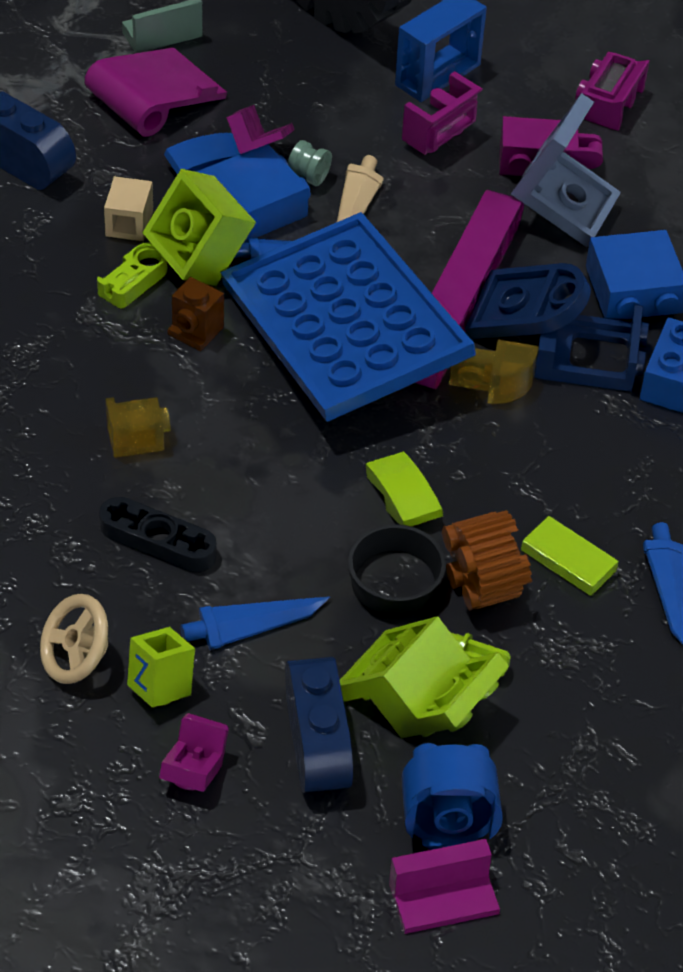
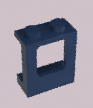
[534,305,649,392]

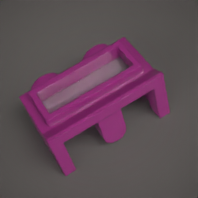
[575,51,650,131]
[402,71,483,155]

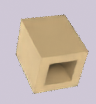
[104,176,153,242]

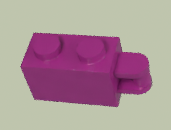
[499,116,603,176]

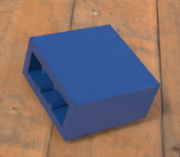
[586,230,683,320]
[639,317,683,413]

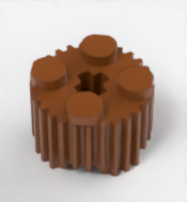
[442,510,532,611]

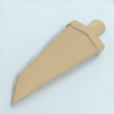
[337,155,384,222]

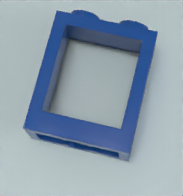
[395,0,487,102]

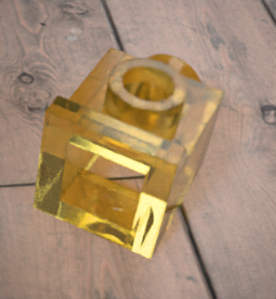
[105,397,171,458]

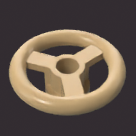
[40,594,108,684]

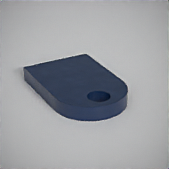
[465,263,591,339]

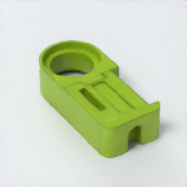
[97,242,168,308]

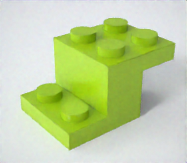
[340,616,509,738]

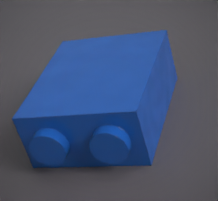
[196,144,311,242]

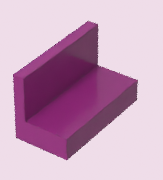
[226,105,295,154]
[389,839,500,934]

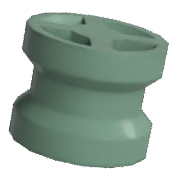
[287,140,332,187]

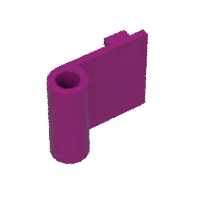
[84,48,227,137]

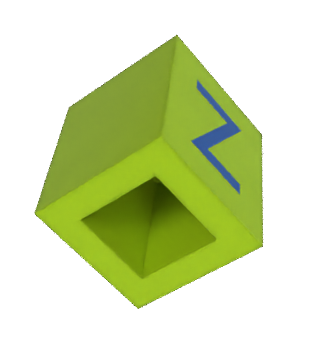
[127,627,195,707]

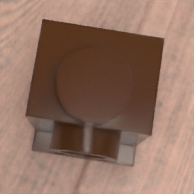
[168,277,224,351]

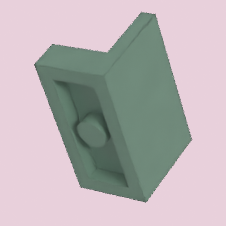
[122,0,202,53]

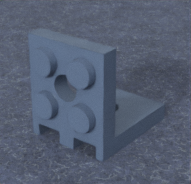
[511,93,621,247]

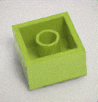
[142,169,256,286]

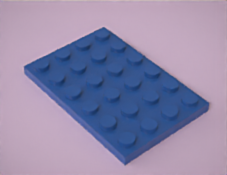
[220,212,476,422]

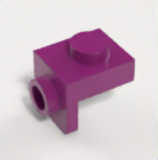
[159,713,229,792]

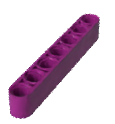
[415,189,525,390]

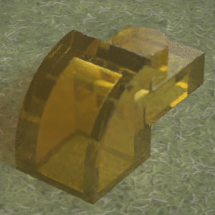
[449,340,539,404]

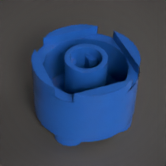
[401,743,503,850]

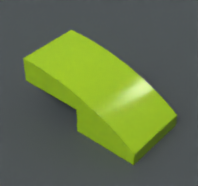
[365,451,443,526]

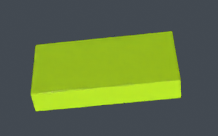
[521,516,619,596]

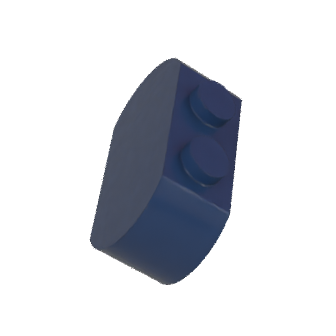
[0,91,76,190]
[285,657,353,793]

